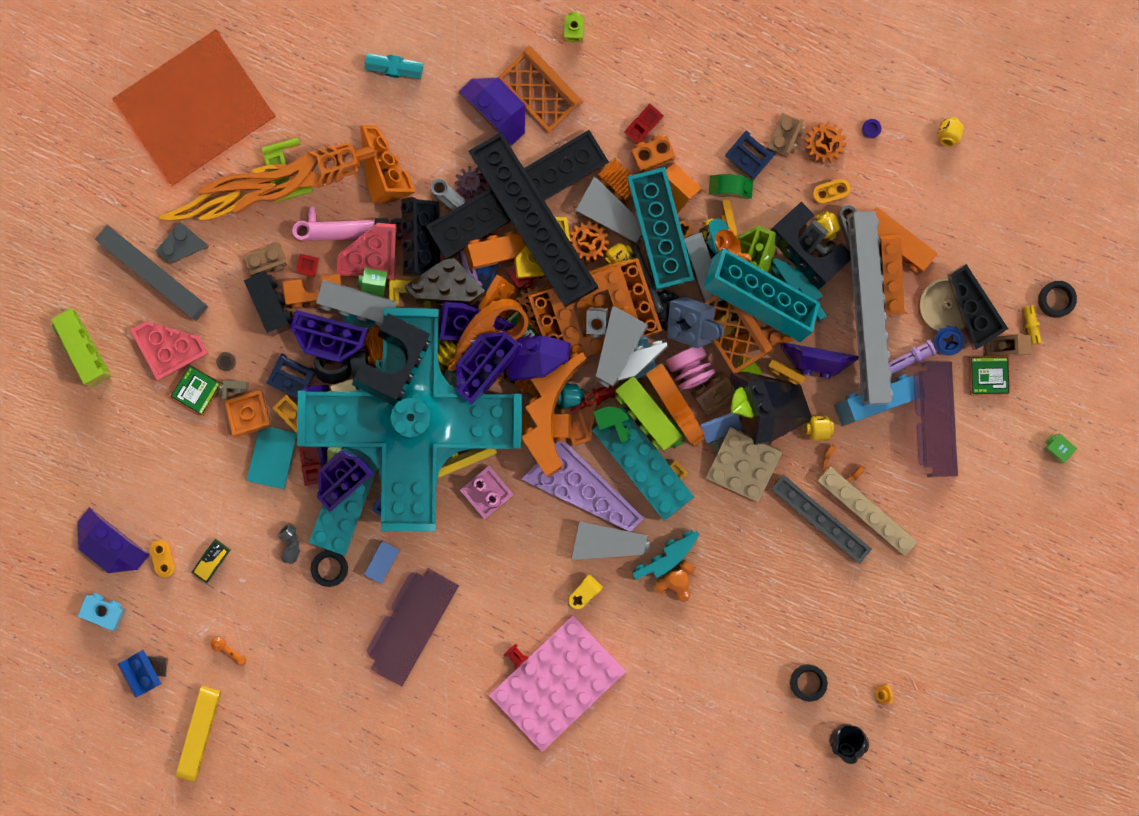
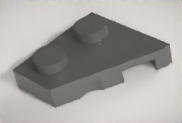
[156,222,209,264]

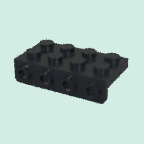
[401,197,441,277]

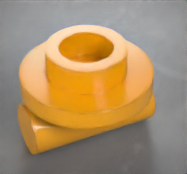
[876,684,893,705]

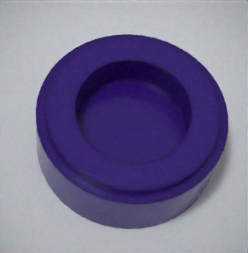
[862,119,882,139]

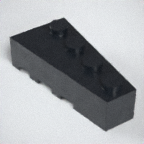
[947,264,1009,350]

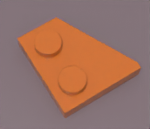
[561,398,597,447]

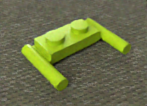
[262,137,313,202]

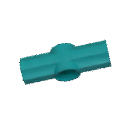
[364,53,424,80]

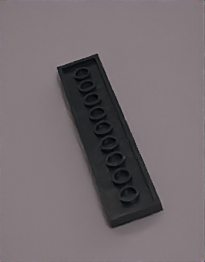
[426,130,609,259]
[468,132,599,308]

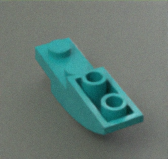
[770,258,827,322]
[632,530,699,580]

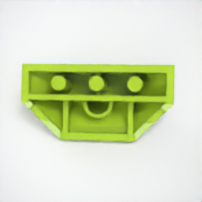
[737,226,776,273]

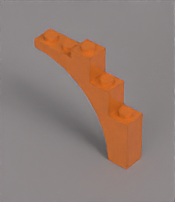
[521,352,588,478]

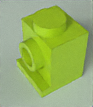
[564,12,584,42]

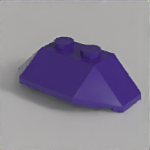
[459,78,525,146]
[290,310,368,363]
[456,332,520,404]
[504,336,571,381]
[781,342,859,379]
[317,450,373,512]
[77,507,149,573]

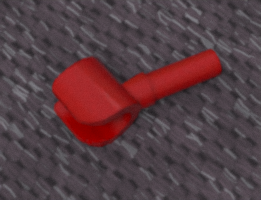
[570,394,596,414]

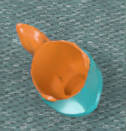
[707,219,752,261]

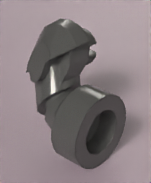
[277,523,300,564]

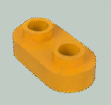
[812,179,851,204]
[150,540,176,578]

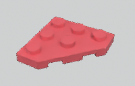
[337,223,396,279]
[130,321,209,381]

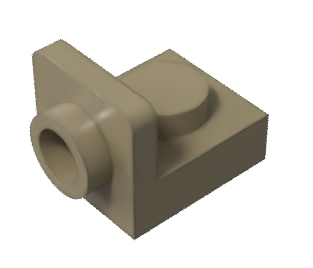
[219,380,249,400]

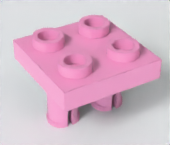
[460,466,514,519]

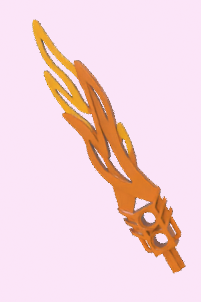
[159,143,377,221]

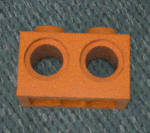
[631,135,676,173]

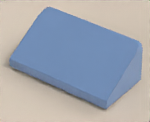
[701,413,742,443]
[364,541,400,584]

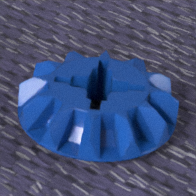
[934,325,965,355]

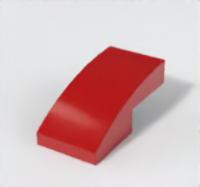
[624,103,664,144]
[299,447,322,486]

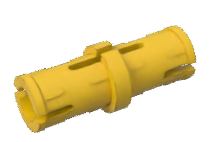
[1022,305,1042,345]

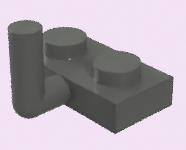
[799,220,835,256]

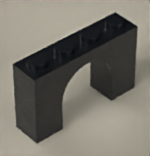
[771,201,851,290]
[352,313,431,406]

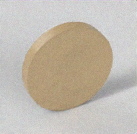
[919,278,964,332]

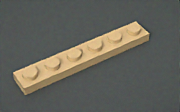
[817,466,917,556]

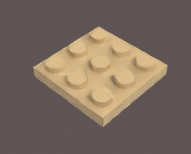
[706,426,783,502]

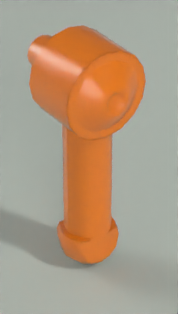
[211,636,246,666]

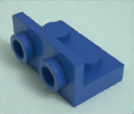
[118,650,161,698]

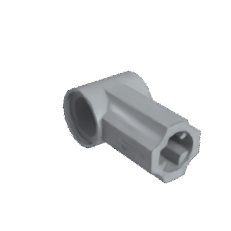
[431,179,466,210]

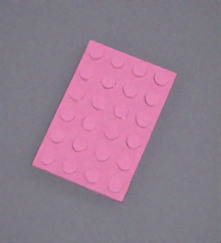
[489,616,626,752]

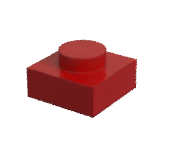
[296,254,319,277]

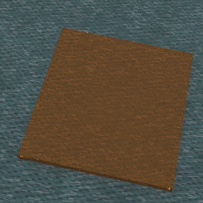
[112,30,276,186]

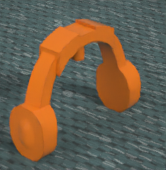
[823,444,865,482]

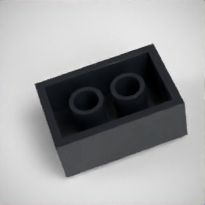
[244,271,293,337]

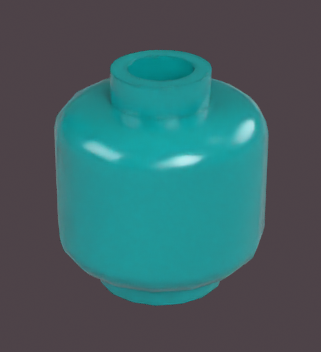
[557,384,584,409]

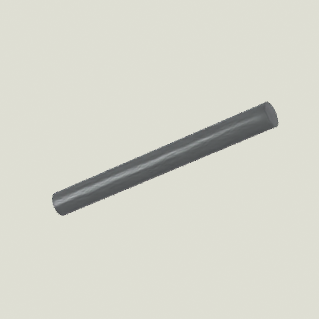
[631,244,664,313]

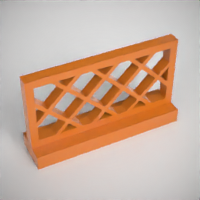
[498,45,583,133]
[705,296,775,373]

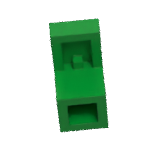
[709,174,753,199]
[593,407,631,444]

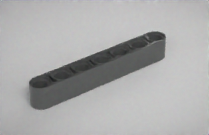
[95,225,209,321]

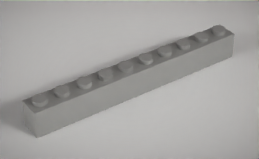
[847,211,893,406]

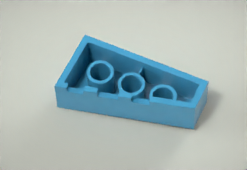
[834,374,923,427]

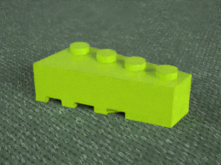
[51,308,112,387]
[615,376,682,452]

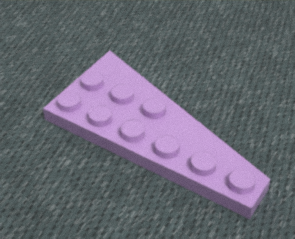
[521,442,644,532]

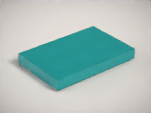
[246,427,297,490]

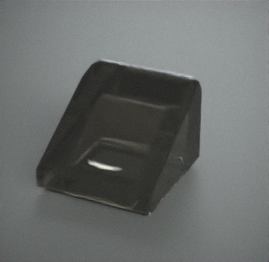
[147,656,168,677]

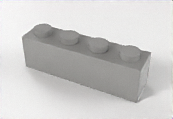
[316,280,398,326]

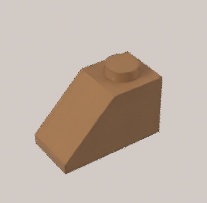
[986,334,1031,356]

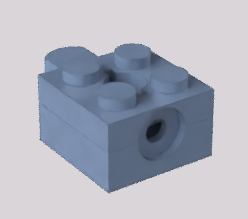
[667,296,724,348]

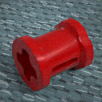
[592,385,615,405]
[503,643,529,669]

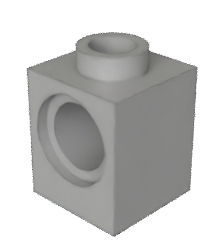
[586,308,608,338]

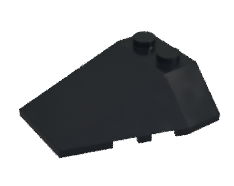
[730,372,812,445]

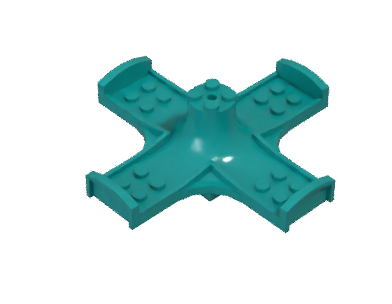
[297,308,522,532]

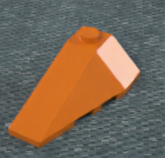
[360,125,415,203]

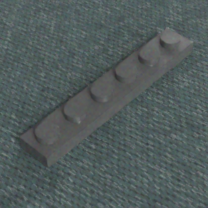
[771,474,872,564]

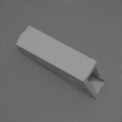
[576,177,643,245]
[684,232,724,307]
[596,306,648,388]
[572,521,650,560]

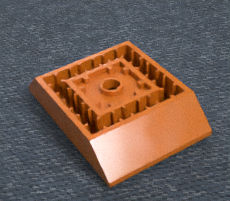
[528,258,662,361]

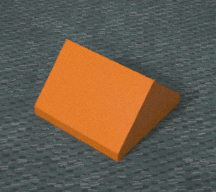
[666,163,702,214]

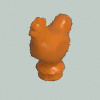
[653,559,696,602]

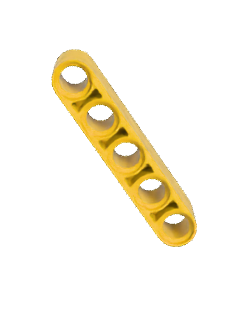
[176,686,221,783]

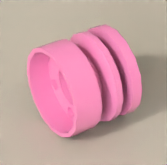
[665,346,715,391]

